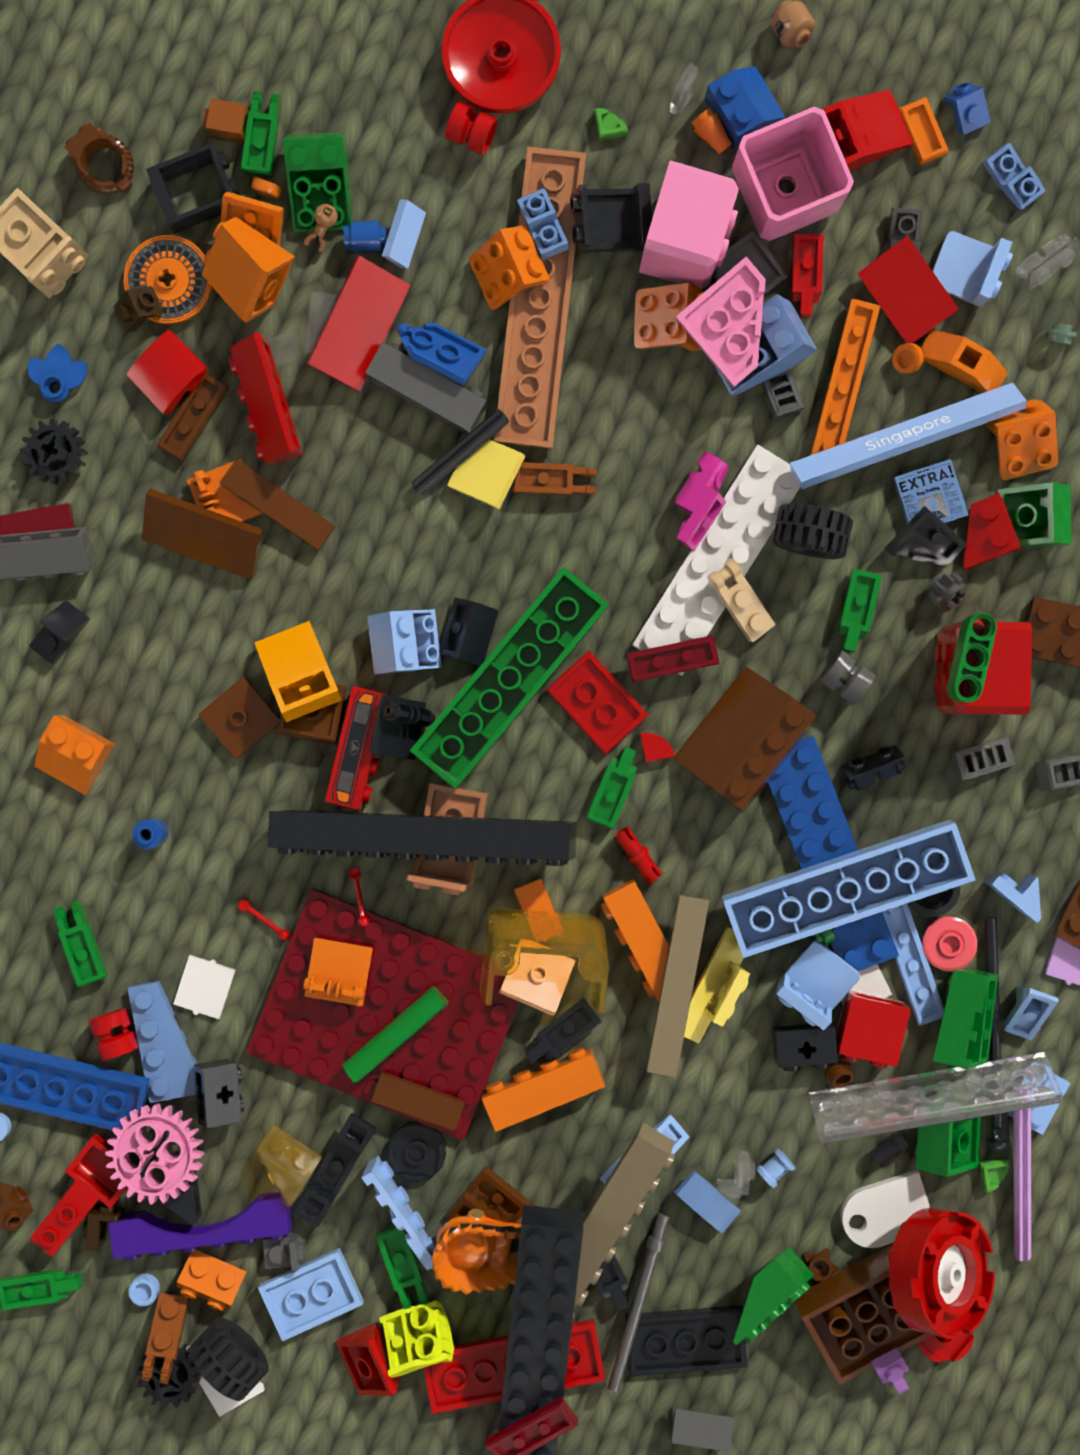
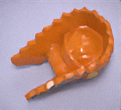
[431,1209,521,1295]

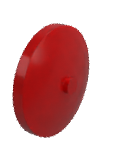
[442,0,561,114]

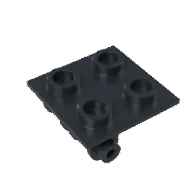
[369,694,435,760]

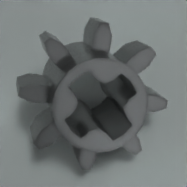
[928,572,967,609]

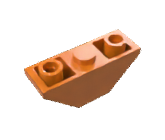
[920,329,1008,394]

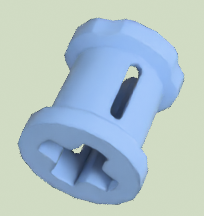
[756,1148,796,1188]

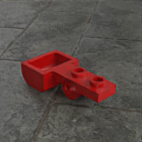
[30,1133,134,1257]

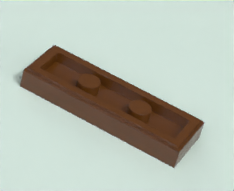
[156,373,230,462]
[371,1071,465,1131]

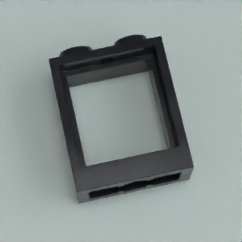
[146,143,241,233]

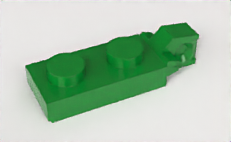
[838,568,882,653]
[586,746,637,829]
[0,1269,84,1311]

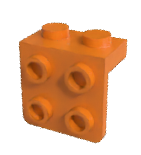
[469,225,550,310]
[634,283,704,351]
[985,400,1058,480]

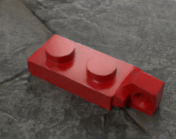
[791,233,824,319]

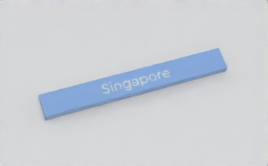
[790,382,1027,489]

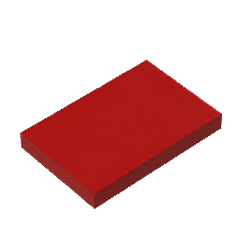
[857,235,959,343]
[546,650,649,755]

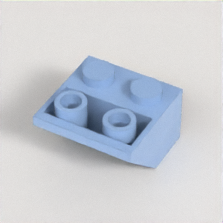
[367,609,442,675]

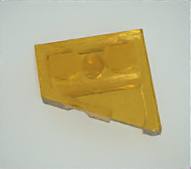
[255,1124,322,1208]

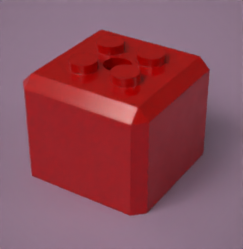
[933,621,1032,715]

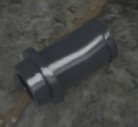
[870,1132,910,1168]

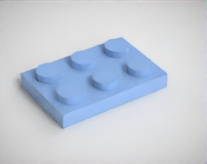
[258,1248,364,1341]

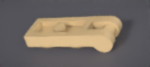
[707,558,775,643]

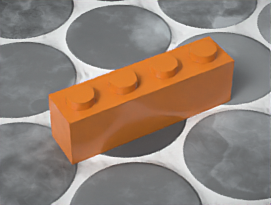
[600,879,669,1002]
[482,1047,605,1132]

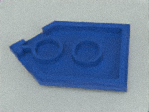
[396,323,487,386]

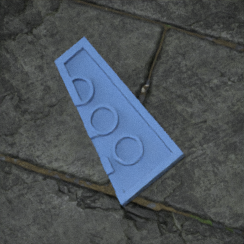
[128,981,198,1103]

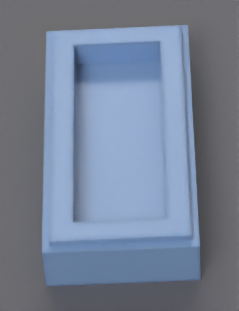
[382,199,426,269]

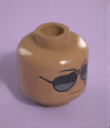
[771,0,815,48]

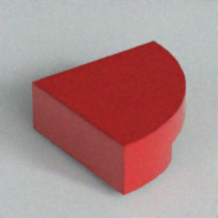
[640,733,675,762]

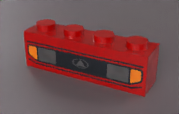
[325,686,390,810]

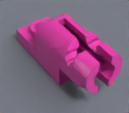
[675,451,729,551]

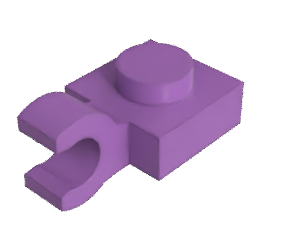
[871,1348,909,1395]

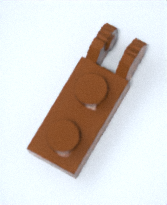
[513,462,597,496]
[142,1293,189,1384]

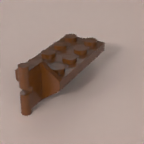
[1028,597,1080,668]

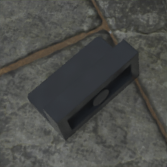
[439,597,498,666]

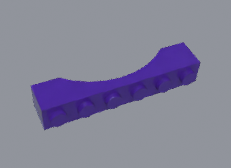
[108,1190,294,1261]

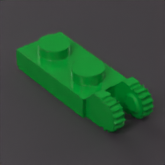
[241,91,281,178]
[54,900,108,988]
[375,1226,429,1310]

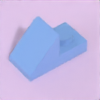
[984,873,1041,923]
[1003,986,1058,1040]

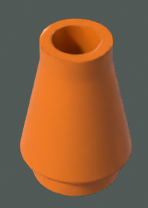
[691,107,733,155]

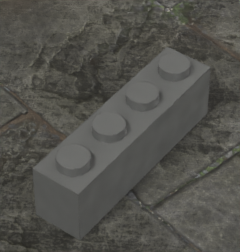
[365,342,487,435]
[0,527,95,581]

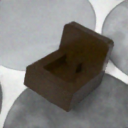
[113,286,163,333]
[82,1202,125,1250]

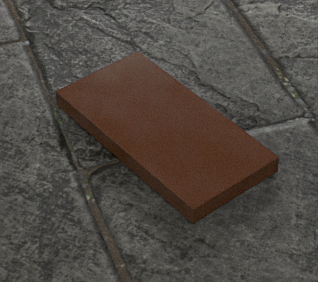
[142,488,263,580]

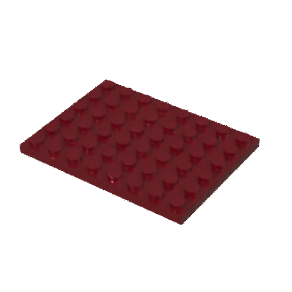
[246,888,519,1140]

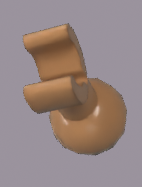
[304,204,338,252]

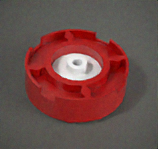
[888,1208,995,1340]

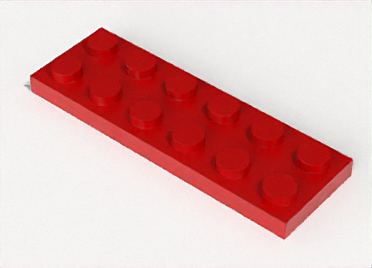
[423,1319,606,1414]

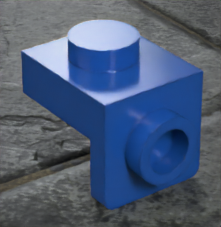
[944,82,991,135]

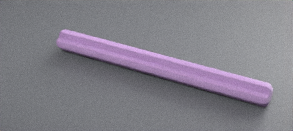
[1013,1088,1031,1261]

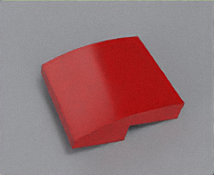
[126,330,208,414]

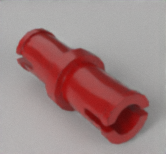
[613,826,663,884]

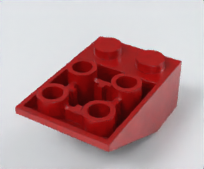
[822,89,913,172]

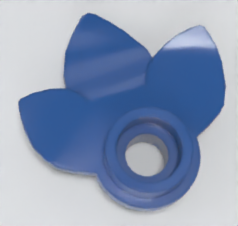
[28,344,88,403]

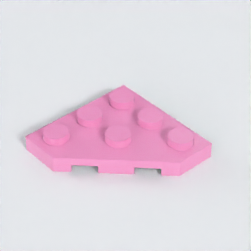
[676,256,766,388]

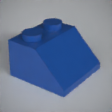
[704,66,785,149]

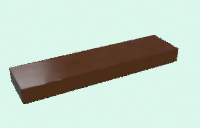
[219,459,335,552]

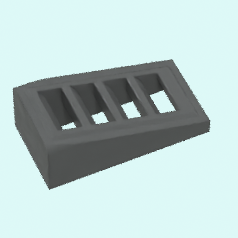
[762,369,804,420]
[950,736,1016,781]
[1035,754,1080,791]

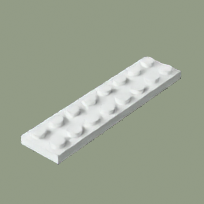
[632,444,800,676]

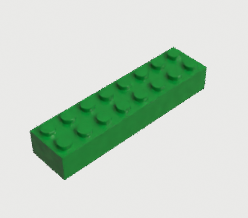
[410,566,609,789]

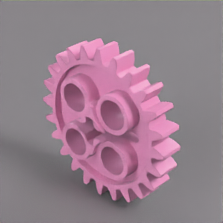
[105,1103,205,1204]

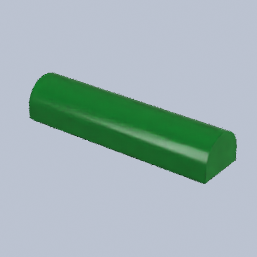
[342,986,449,1083]

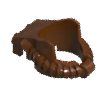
[64,122,134,194]

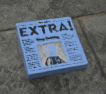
[892,459,969,524]

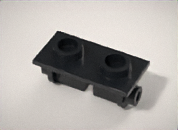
[840,745,906,791]

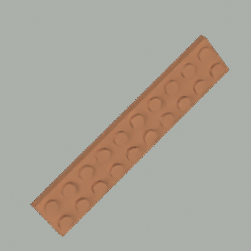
[494,146,586,450]

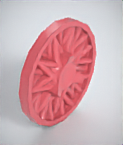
[922,916,977,971]

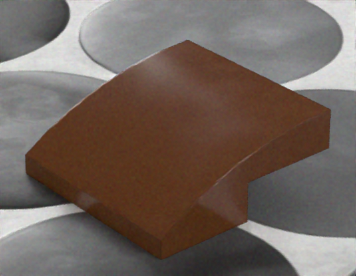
[446,1166,531,1222]

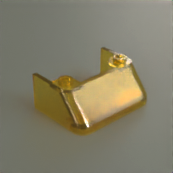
[480,908,609,1013]

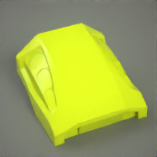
[379,1300,454,1378]

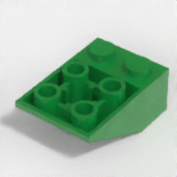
[282,132,352,233]
[733,1247,814,1345]

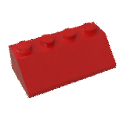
[228,332,303,466]

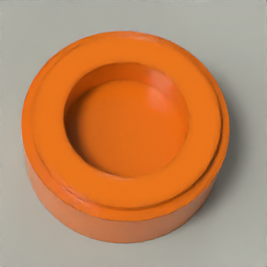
[251,177,282,200]
[892,343,924,374]

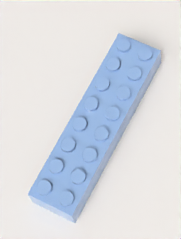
[722,820,976,958]

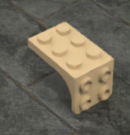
[0,188,89,299]

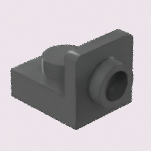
[263,1233,306,1272]

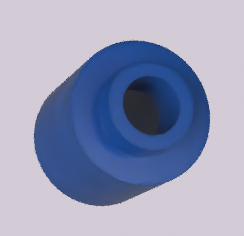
[344,220,387,253]
[132,818,169,849]

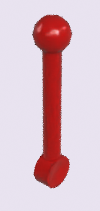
[349,868,369,928]
[238,899,290,941]

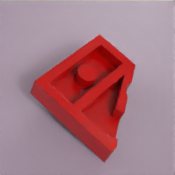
[963,493,1022,570]

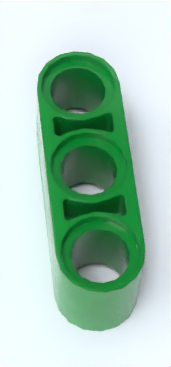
[947,613,997,703]

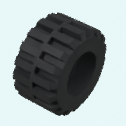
[772,503,854,559]
[189,1317,269,1401]

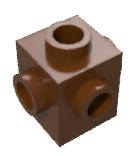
[0,1182,33,1232]

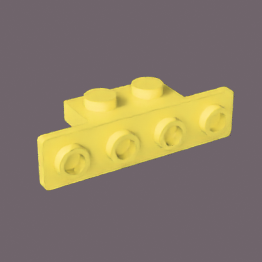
[684,927,750,1043]

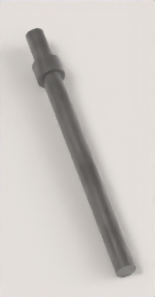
[607,1213,670,1392]

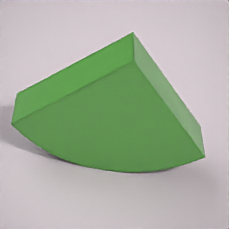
[594,108,628,141]
[979,1156,1010,1193]

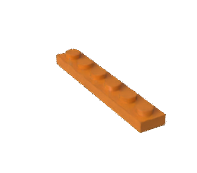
[810,299,880,480]

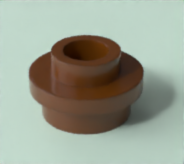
[824,1061,854,1088]

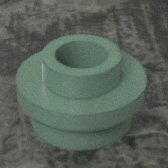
[1046,323,1077,344]

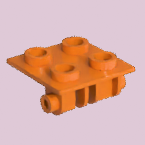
[187,459,263,522]
[303,938,373,1007]

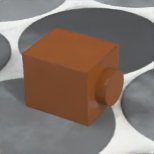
[203,98,249,144]

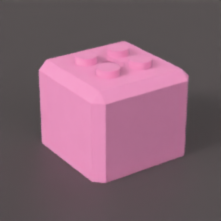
[732,107,854,241]
[639,161,739,289]

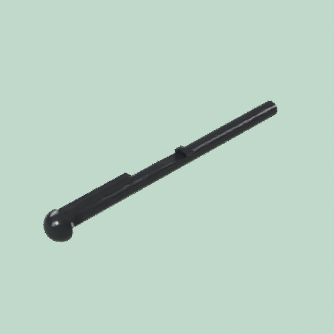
[985,917,1010,1152]

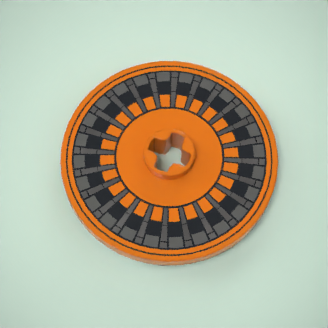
[123,235,212,325]

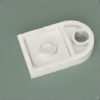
[840,1170,930,1248]

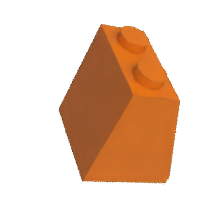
[201,217,295,323]

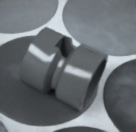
[819,650,876,705]

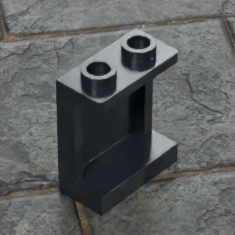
[570,183,652,253]

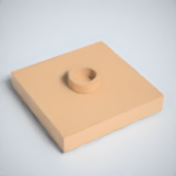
[499,938,576,1016]

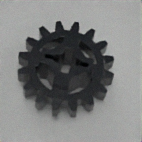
[20,419,88,485]
[136,1343,202,1409]

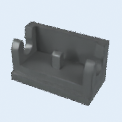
[668,1407,734,1452]

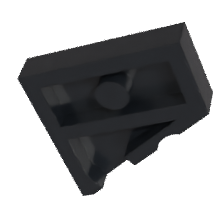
[884,506,967,567]

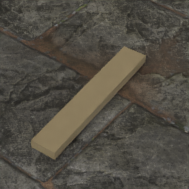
[646,894,709,1077]

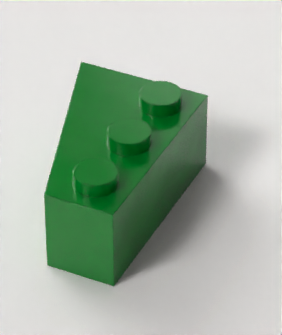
[933,968,998,1069]

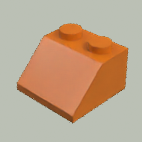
[34,715,115,795]

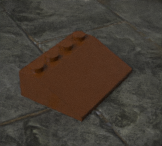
[673,666,817,813]
[795,1243,932,1385]

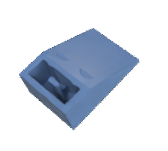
[715,294,817,396]

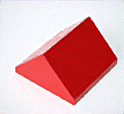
[335,1322,400,1396]

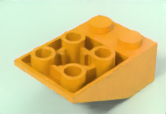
[254,621,342,722]

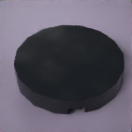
[388,1121,447,1182]

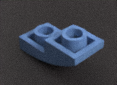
[982,143,1046,210]
[517,188,569,261]
[675,1170,741,1234]

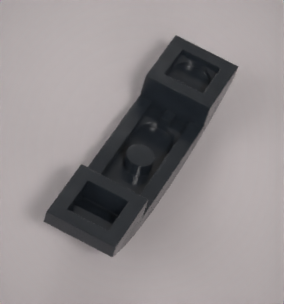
[293,1113,377,1227]

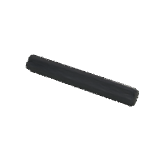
[411,409,509,495]

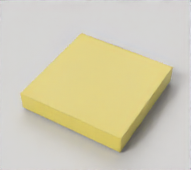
[447,439,525,509]

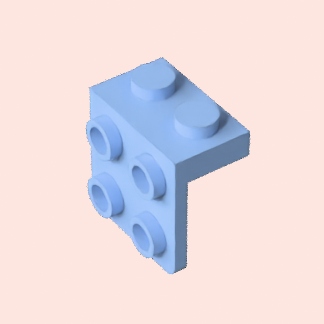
[932,231,1013,307]
[776,941,860,1030]

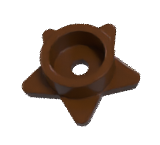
[804,1248,839,1283]

